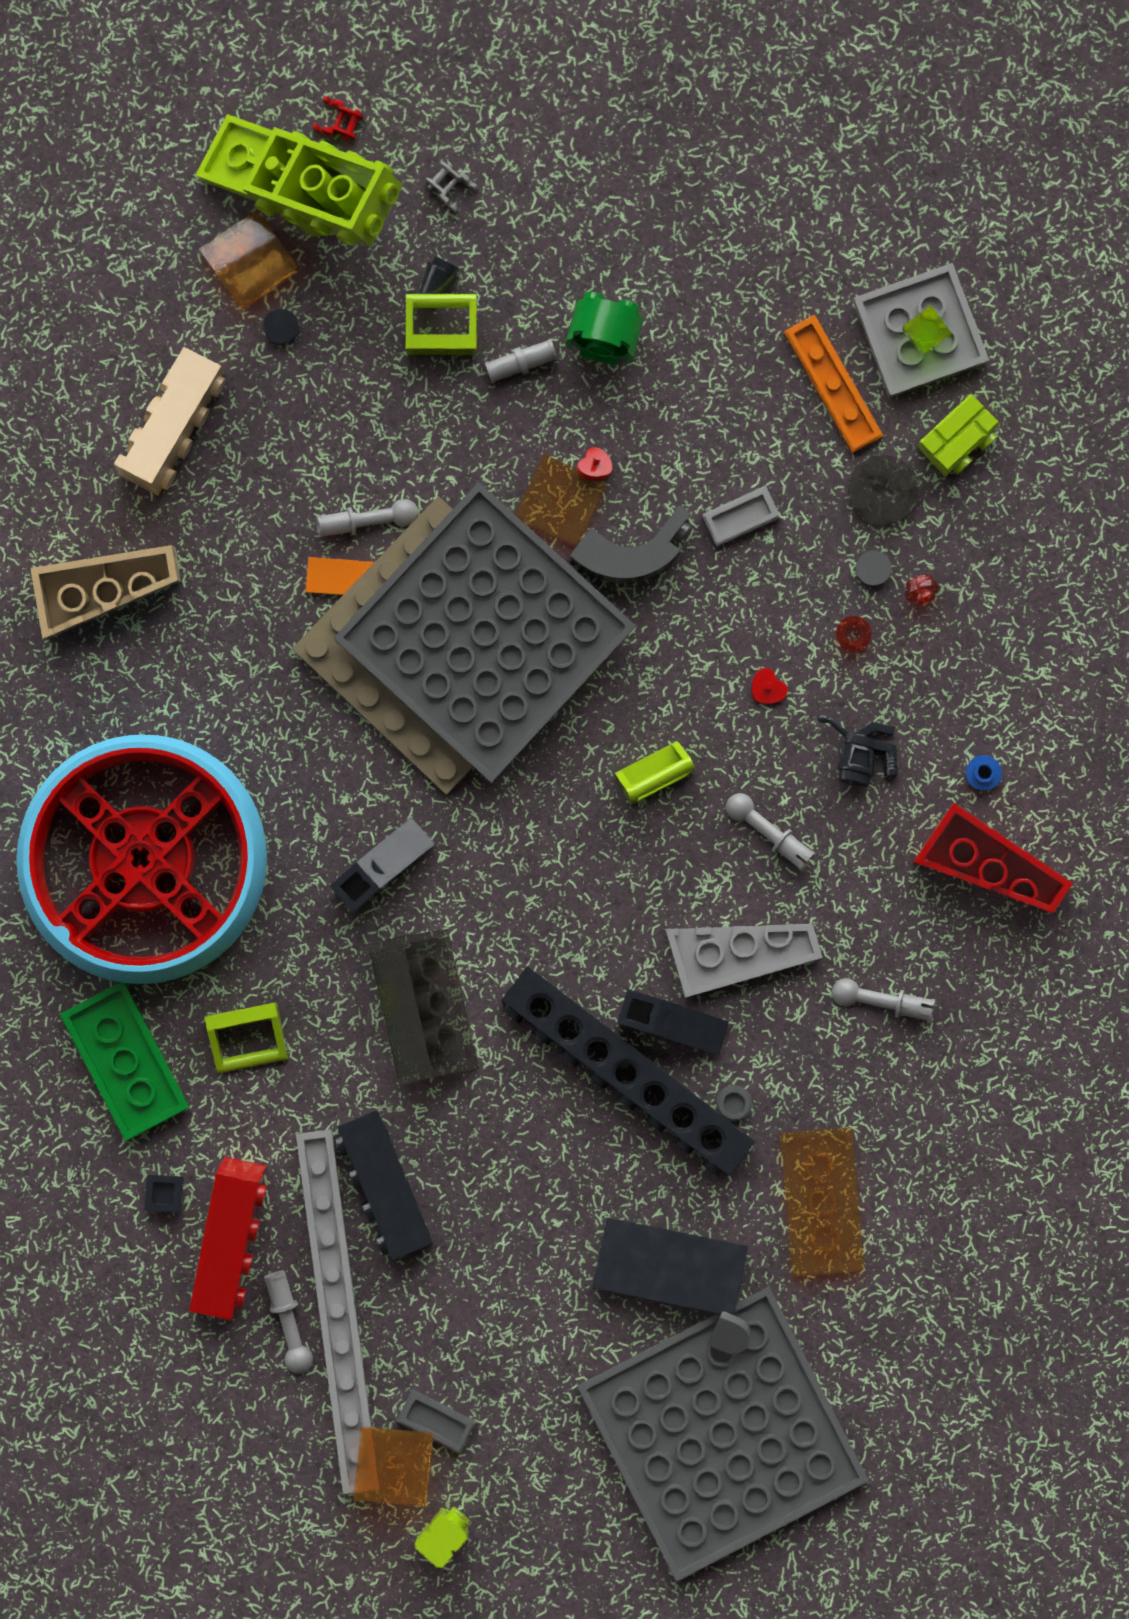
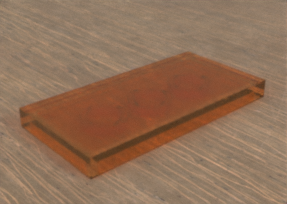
[780,1127,865,1277]

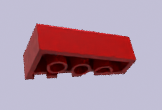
[913,802,1073,913]
[189,1157,267,1320]

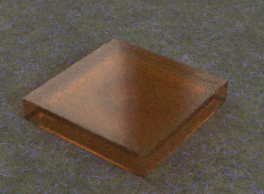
[515,454,607,547]
[353,1426,433,1506]

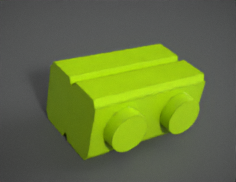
[917,394,1000,477]
[414,1506,470,1568]

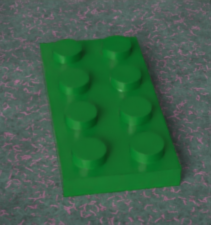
[60,982,190,1141]

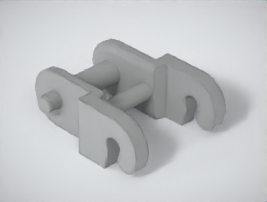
[425,162,478,213]

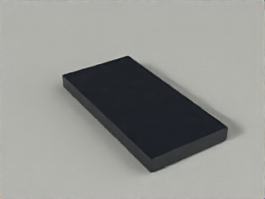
[592,1217,748,1316]

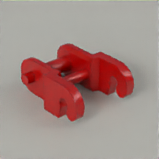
[312,96,364,141]

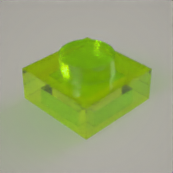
[902,305,952,356]

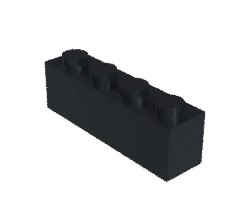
[334,1110,433,1260]

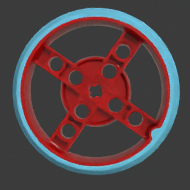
[17,734,267,984]

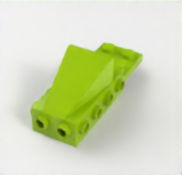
[195,114,403,247]

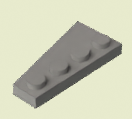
[665,924,823,998]

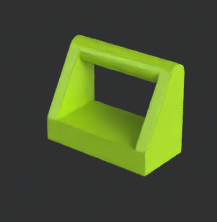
[406,294,477,355]
[615,741,695,805]
[205,1003,288,1074]

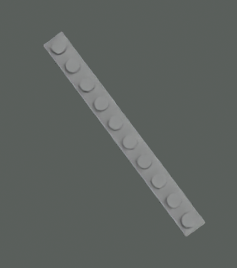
[296,1129,380,1494]

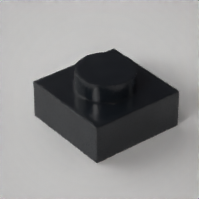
[144,1174,184,1213]

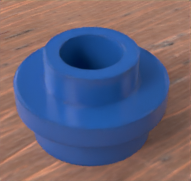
[966,755,1002,791]

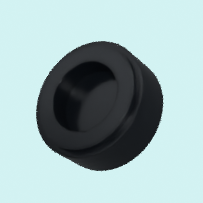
[263,309,299,346]

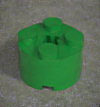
[565,292,644,365]

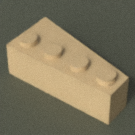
[114,347,226,496]
[30,545,181,639]

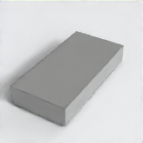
[702,485,780,548]

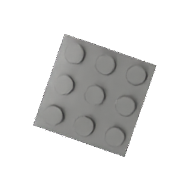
[853,263,989,398]

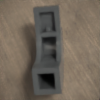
[570,506,691,583]

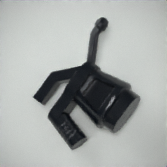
[817,714,898,787]

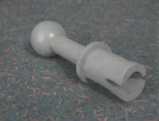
[316,499,418,537]
[726,793,816,871]
[832,978,936,1022]
[264,1271,313,1374]

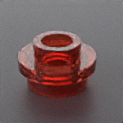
[905,574,940,605]
[836,616,871,652]

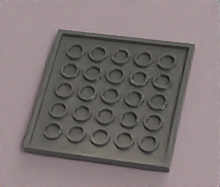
[334,482,636,783]
[577,1286,869,1582]

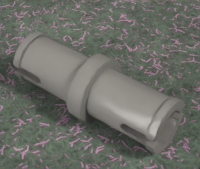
[485,338,558,384]

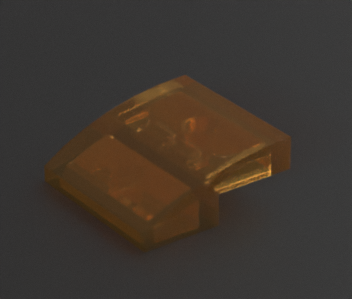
[199,210,299,310]

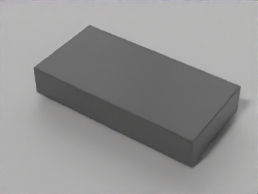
[396,1389,477,1454]

